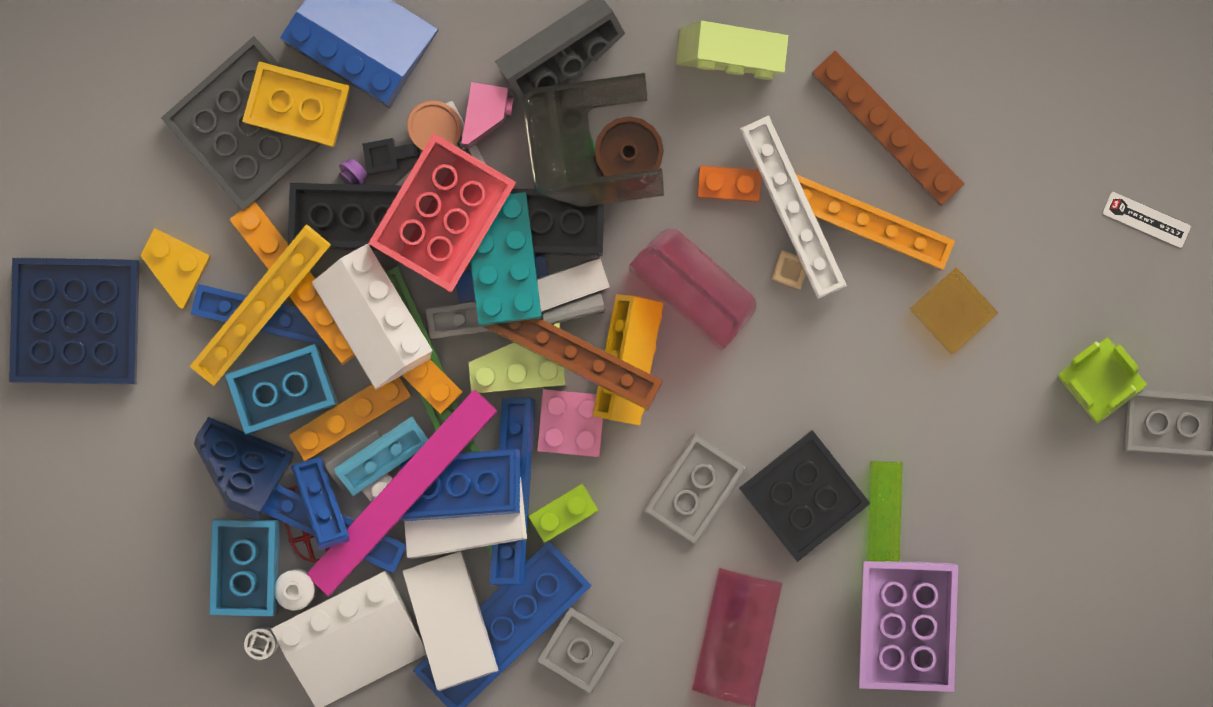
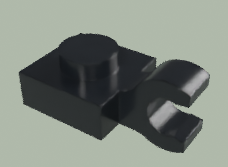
[362,138,420,175]

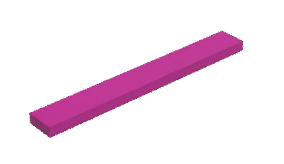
[307,390,498,596]

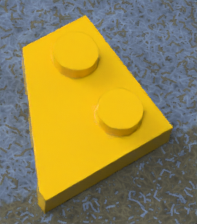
[140,228,212,310]

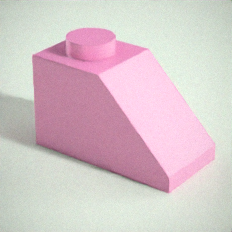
[461,82,514,149]

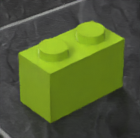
[529,483,599,543]

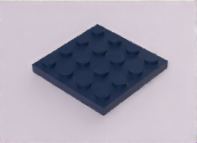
[9,258,139,385]

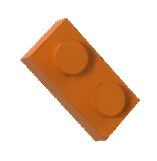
[697,166,761,202]

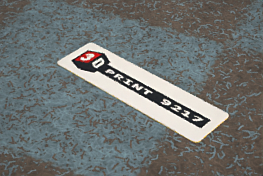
[1103,192,1191,248]

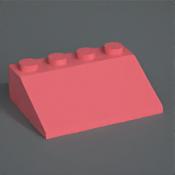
[368,133,516,292]

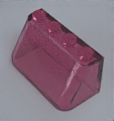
[628,228,756,351]

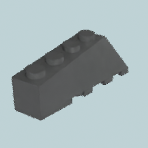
[494,0,625,122]

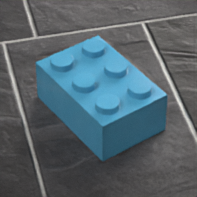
[225,344,339,435]
[209,518,280,616]

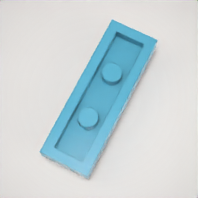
[334,416,428,496]

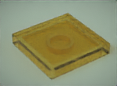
[909,267,998,355]

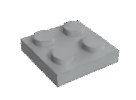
[537,607,623,694]

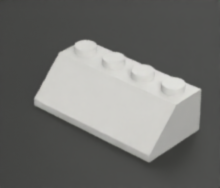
[312,244,433,390]

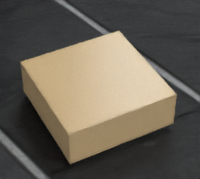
[771,250,806,290]

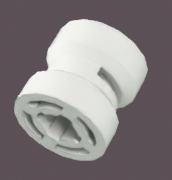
[244,626,279,660]

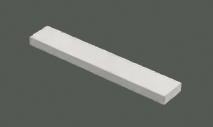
[740,115,847,299]

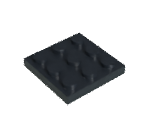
[739,430,871,562]

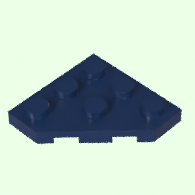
[194,417,294,520]

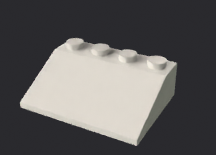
[271,570,427,707]

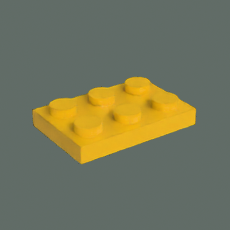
[242,61,351,147]

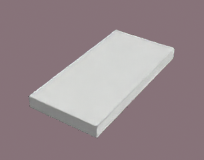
[404,477,527,559]
[403,551,499,691]

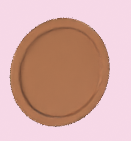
[407,100,462,150]

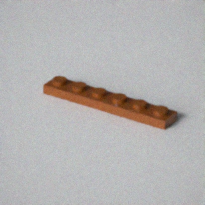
[812,50,965,206]
[482,319,663,410]

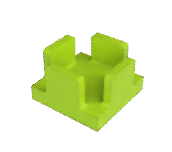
[1058,337,1147,424]

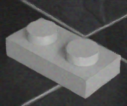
[426,301,490,340]

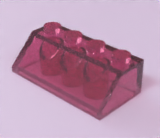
[692,568,782,707]

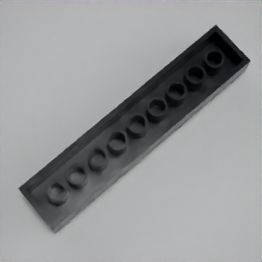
[288,183,604,256]

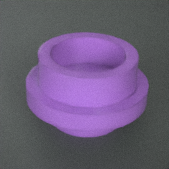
[339,158,368,185]

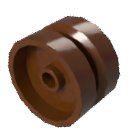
[594,116,664,190]

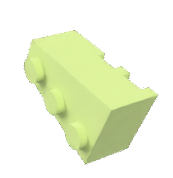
[676,21,788,80]
[468,322,566,394]

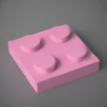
[537,389,603,457]

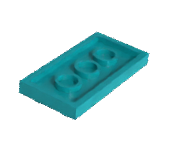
[471,192,542,326]

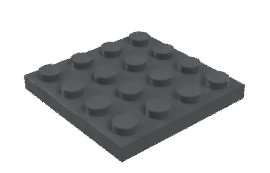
[161,36,321,211]

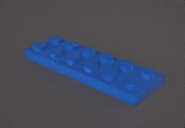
[413,540,592,707]

